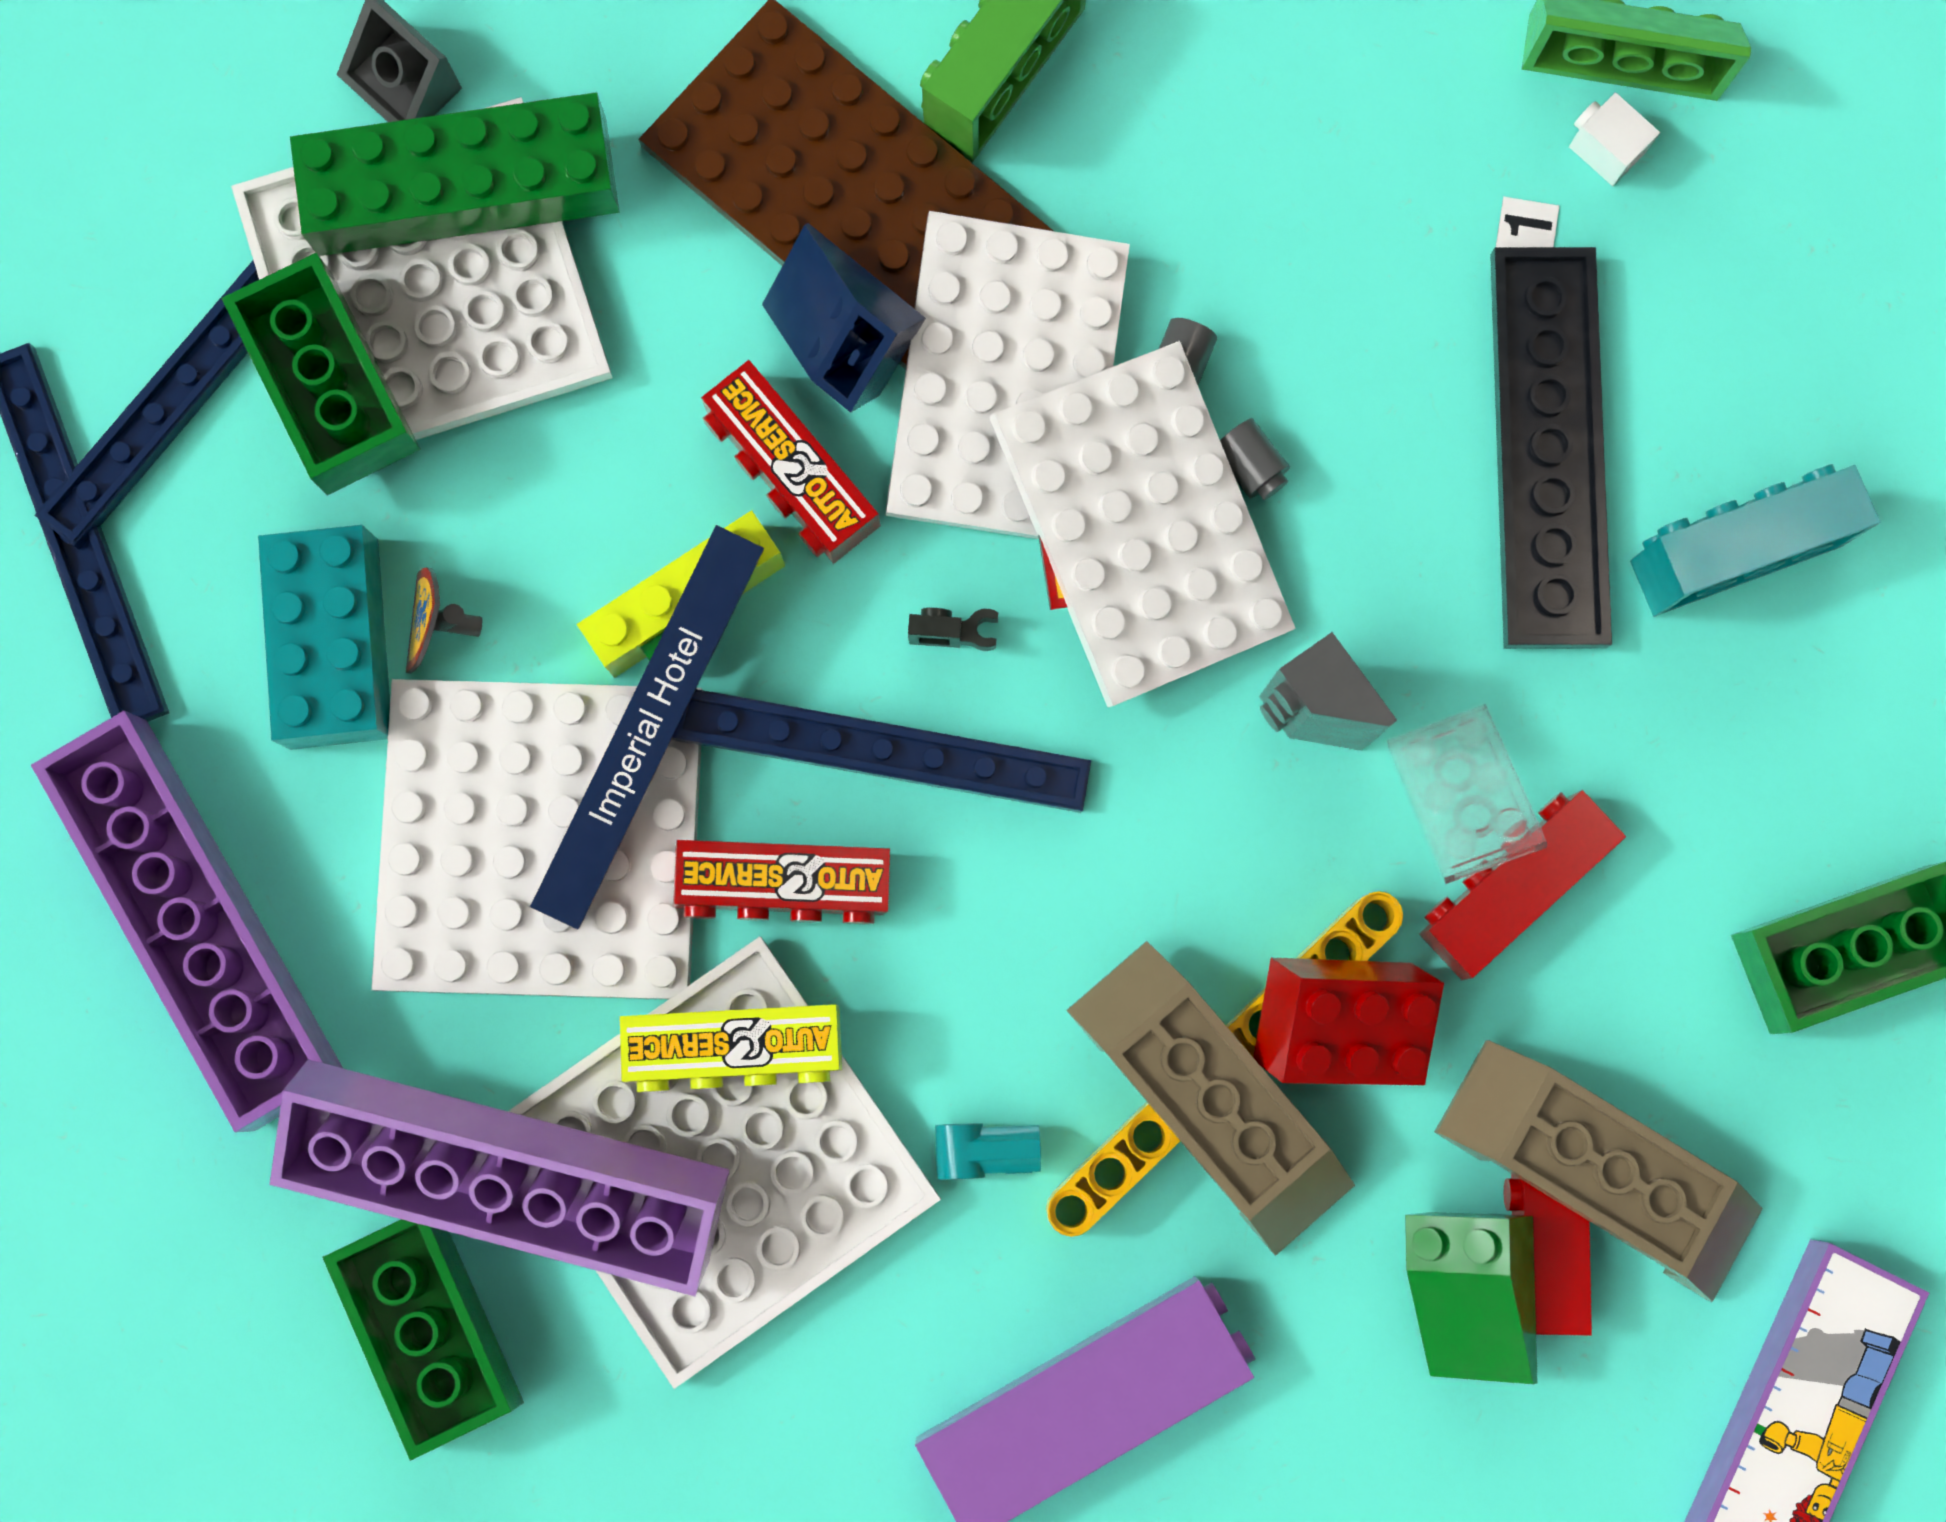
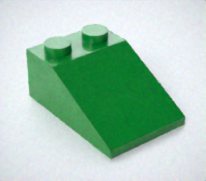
[1405,1212,1538,1385]

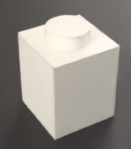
[1569,92,1661,186]

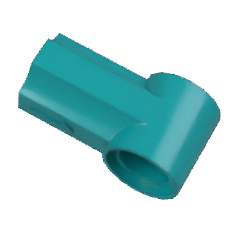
[935,1123,1041,1179]

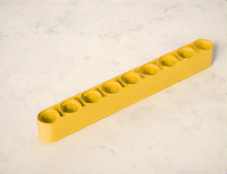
[1046,891,1403,1237]

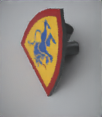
[406,567,482,674]

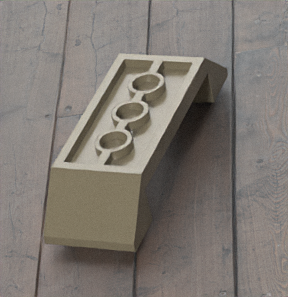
[1066,941,1355,1256]
[1434,1040,1763,1302]

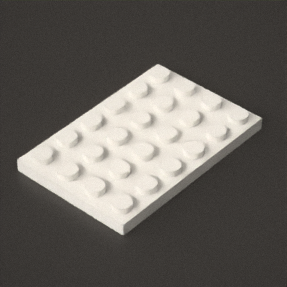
[885,211,1130,539]
[989,341,1296,707]

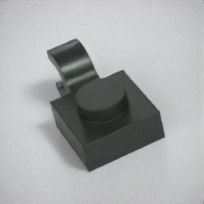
[908,608,999,651]

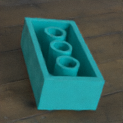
[1630,464,1881,617]
[258,525,390,750]

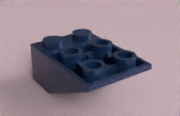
[762,223,926,413]

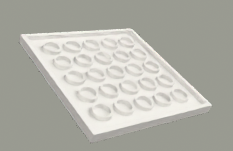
[231,97,613,440]
[371,679,702,999]
[508,936,941,1389]

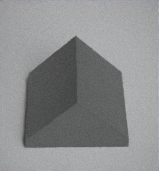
[337,0,462,122]

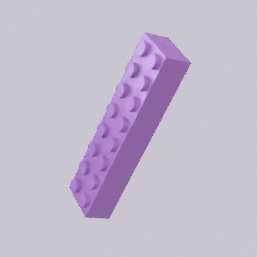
[31,711,343,1132]
[269,1059,730,1297]

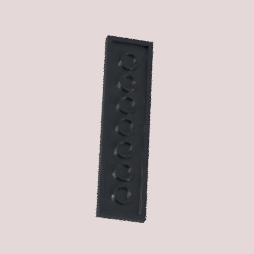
[1490,247,1612,649]

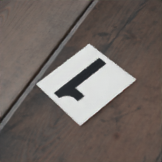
[1496,196,1559,247]

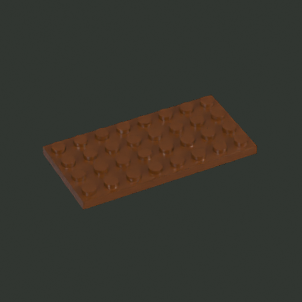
[639,0,1053,370]

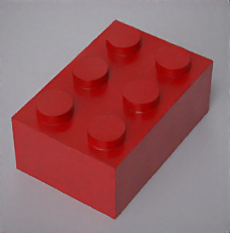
[1253,957,1444,1085]

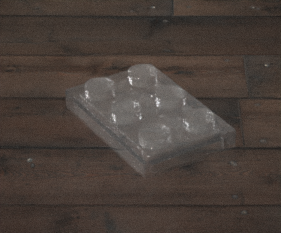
[1387,704,1547,884]

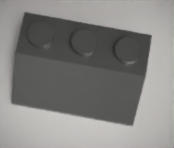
[1259,632,1397,750]

